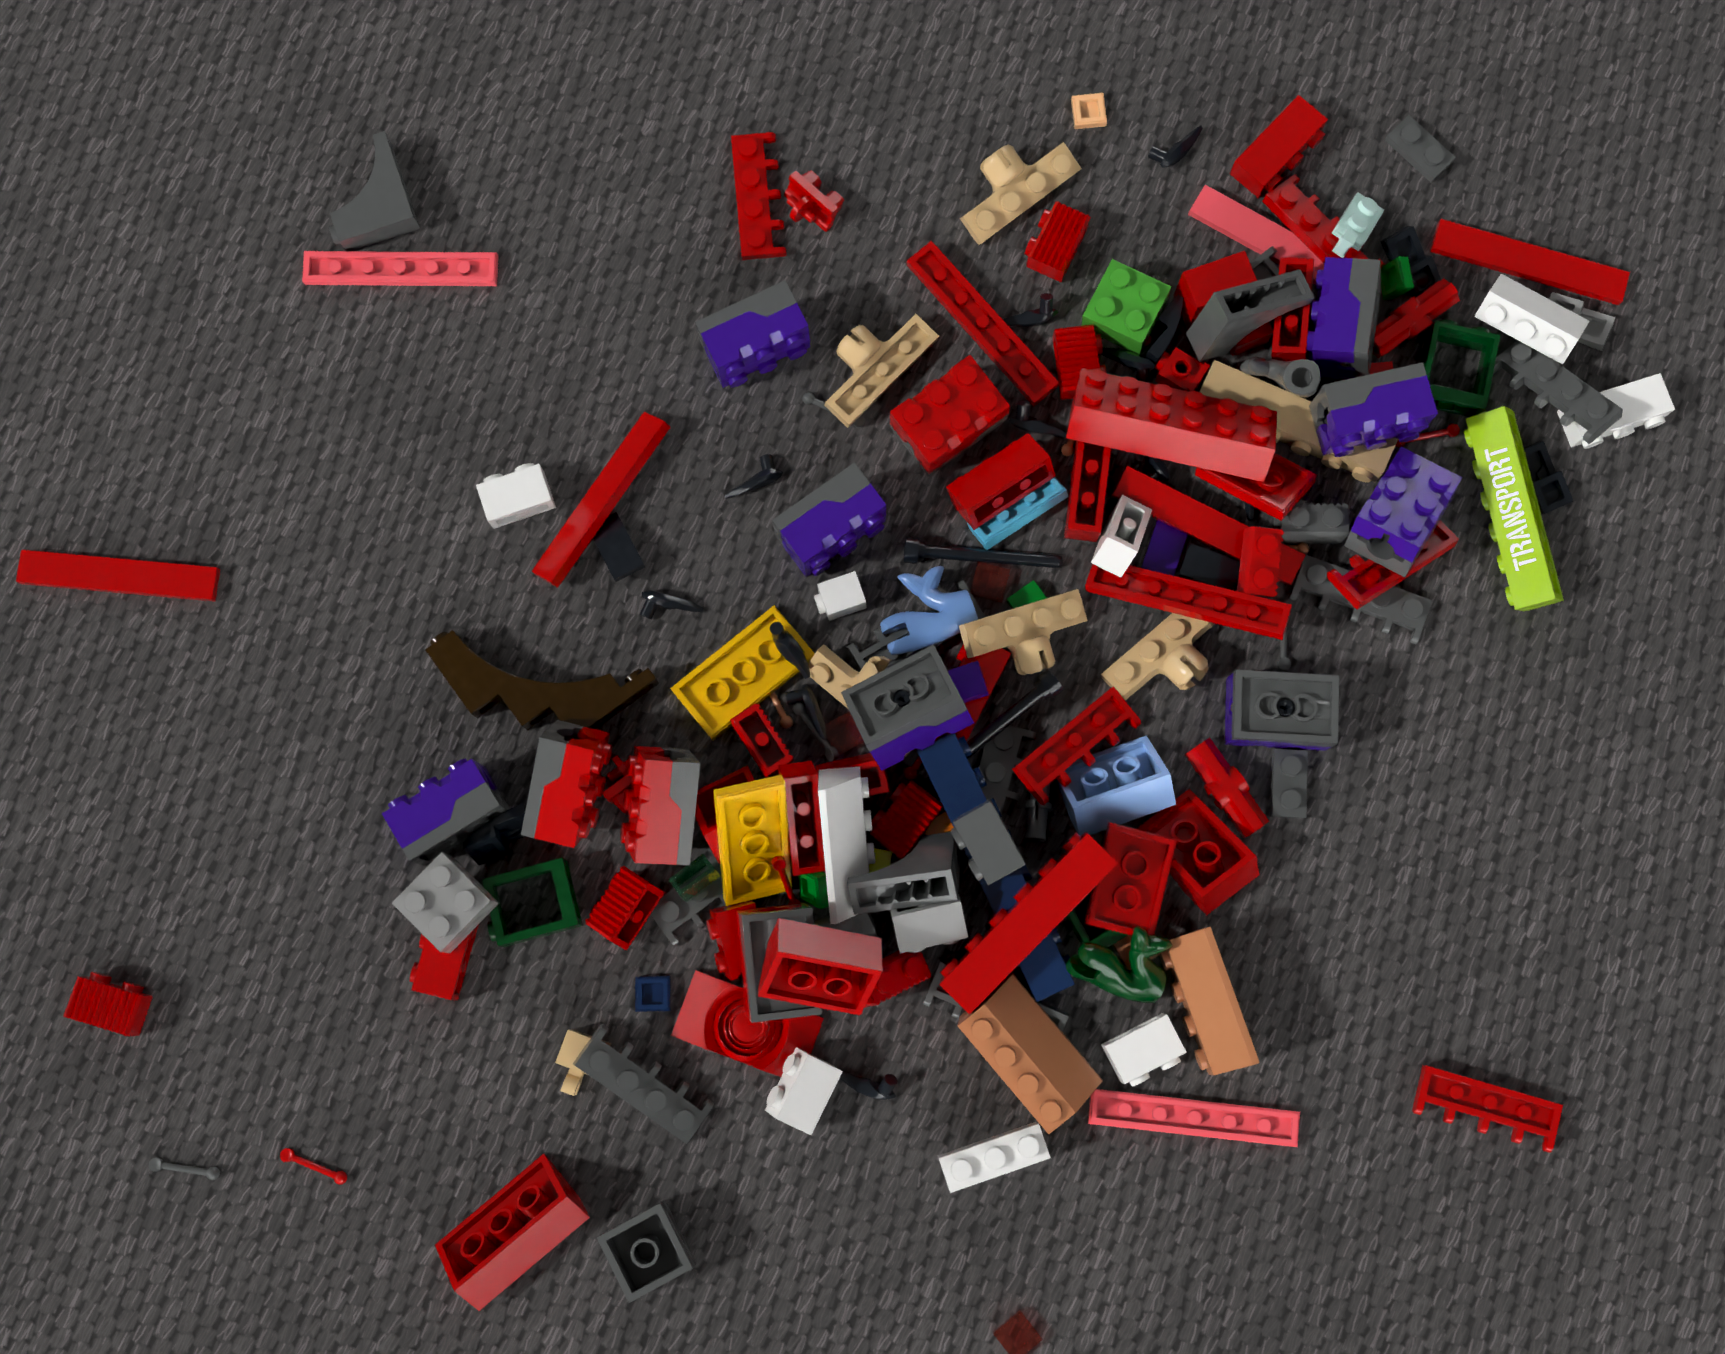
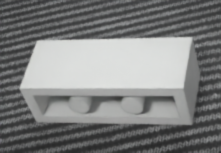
[1474,274,1590,364]
[1557,373,1675,449]
[938,1122,1051,1193]

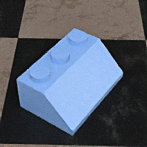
[1055,735,1176,836]

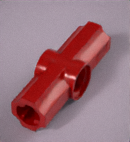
[1373,278,1460,358]
[1185,737,1269,838]

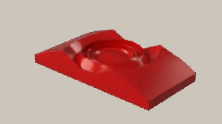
[671,970,824,1077]

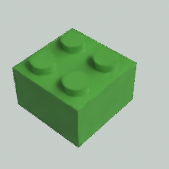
[1081,259,1172,354]

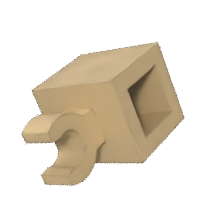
[555,1029,611,1096]

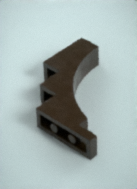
[425,630,659,731]

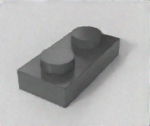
[1385,115,1456,183]
[1270,749,1308,819]

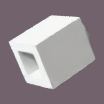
[814,571,867,621]

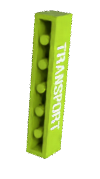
[1464,406,1564,612]

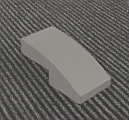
[1549,292,1616,351]

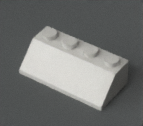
[818,766,875,924]

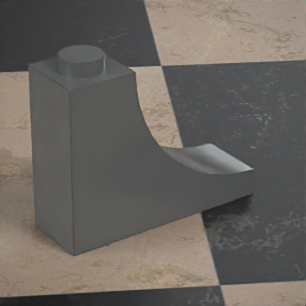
[329,131,420,251]
[1186,269,1315,362]
[847,832,961,915]

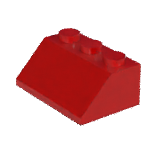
[758,918,883,1015]

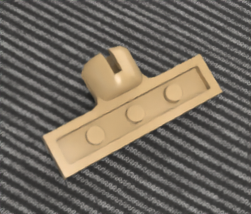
[960,142,1082,245]
[824,314,939,428]
[958,589,1088,675]
[1101,613,1215,701]
[808,644,912,757]

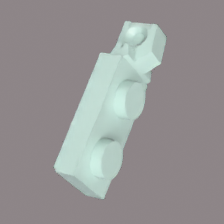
[1332,192,1384,258]

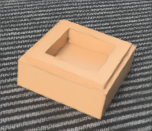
[1071,93,1107,129]

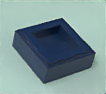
[635,976,671,1012]

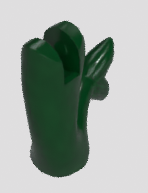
[1066,926,1172,1003]

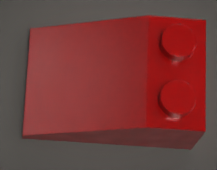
[1137,789,1259,916]

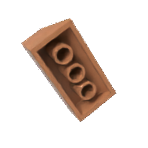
[1159,927,1260,1075]
[958,973,1103,1134]

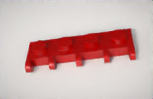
[731,132,787,260]
[1262,174,1385,268]
[1327,520,1459,610]
[1012,686,1141,805]
[1412,1065,1563,1153]

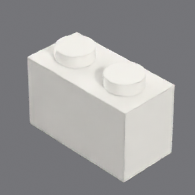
[476,463,556,529]
[1091,495,1152,577]
[1101,1013,1186,1086]
[765,1047,843,1135]

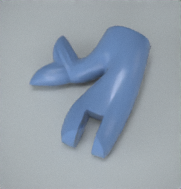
[880,566,978,655]

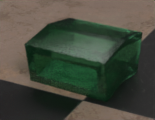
[668,853,721,903]

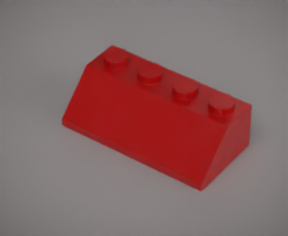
[435,1153,590,1311]

